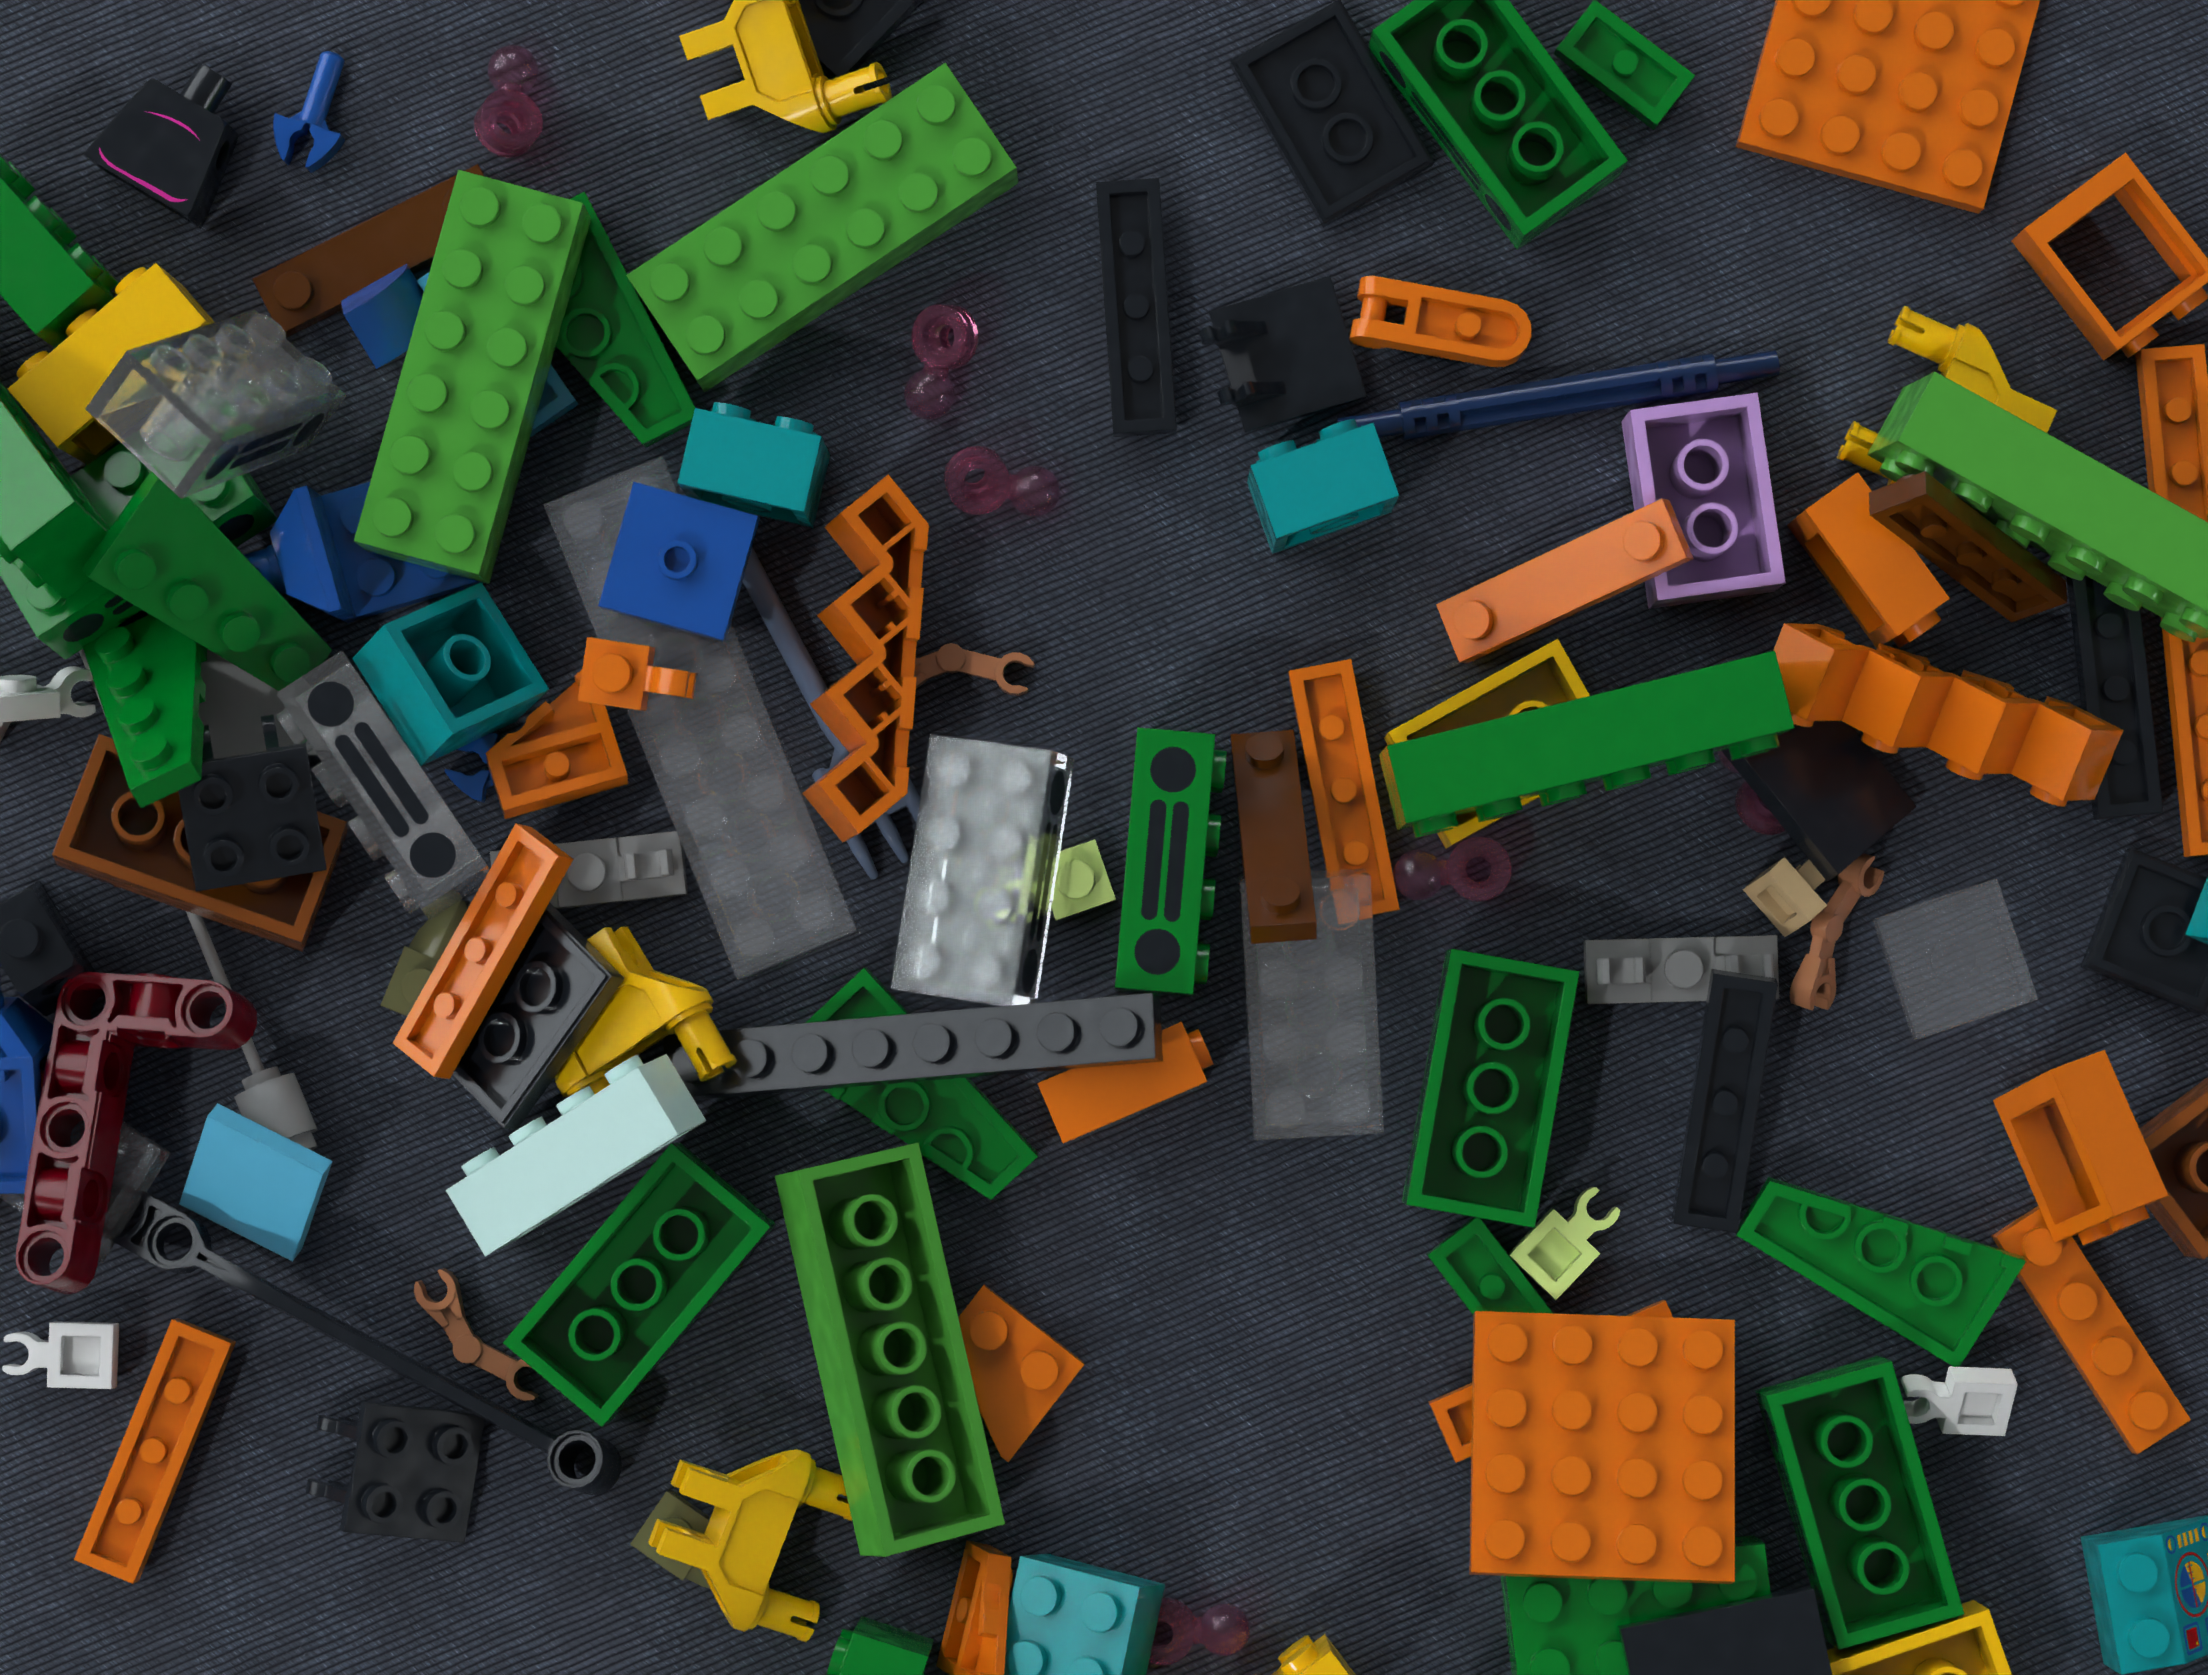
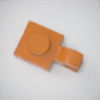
[578,637,697,711]

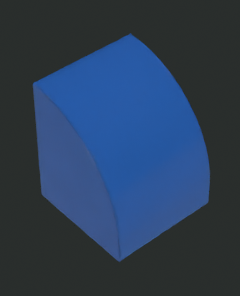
[341,264,424,369]

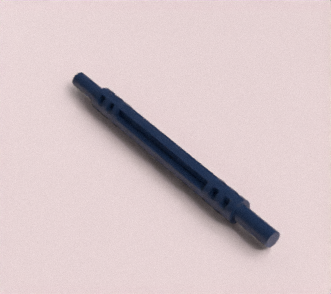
[1337,350,1780,440]

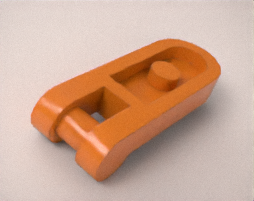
[1349,276,1532,367]

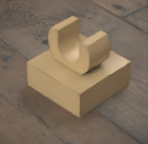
[1743,857,1827,937]

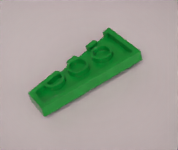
[556,191,696,448]
[82,463,332,701]
[83,614,207,808]
[805,967,1039,1200]
[1736,1177,2026,1367]

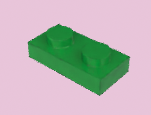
[1554,0,1695,130]
[1426,1217,1552,1315]

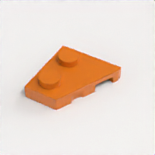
[486,670,628,819]
[958,1284,1085,1462]
[936,1541,1013,1675]

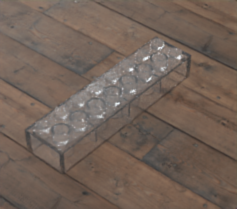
[543,456,861,981]

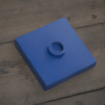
[598,481,760,642]

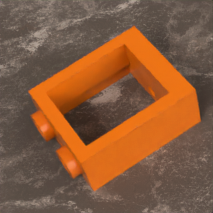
[2011,152,2208,361]
[1787,472,1950,648]
[1037,1022,1214,1143]
[1993,1050,2169,1246]

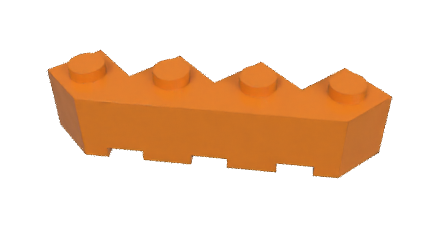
[802,474,929,843]
[1773,623,2123,807]

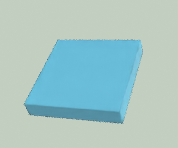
[179,1103,333,1262]

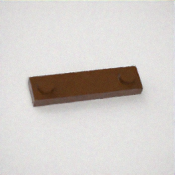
[252,164,485,339]
[1869,471,2067,622]
[1230,730,1317,944]

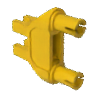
[679,0,892,133]
[1837,306,2057,485]
[554,926,737,1097]
[648,1449,852,1642]

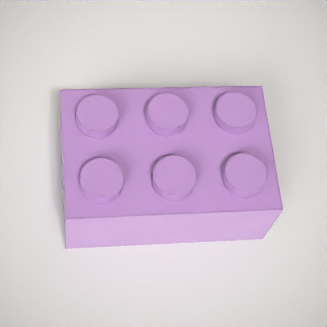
[1621,392,1786,609]

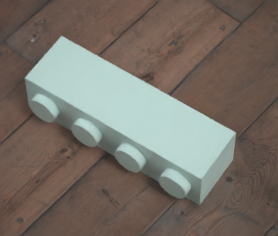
[446,1054,706,1257]

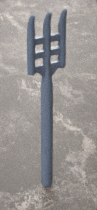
[742,547,940,879]

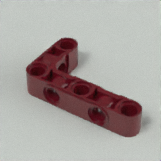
[16,972,257,1294]

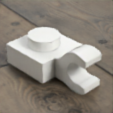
[0,666,96,723]

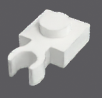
[2,1321,119,1389]
[1901,1366,2018,1436]

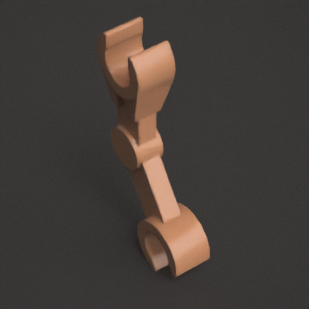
[914,643,1035,696]
[1790,853,1884,1011]
[414,1268,539,1401]

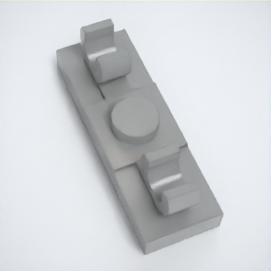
[490,831,688,909]
[1583,935,1779,1004]

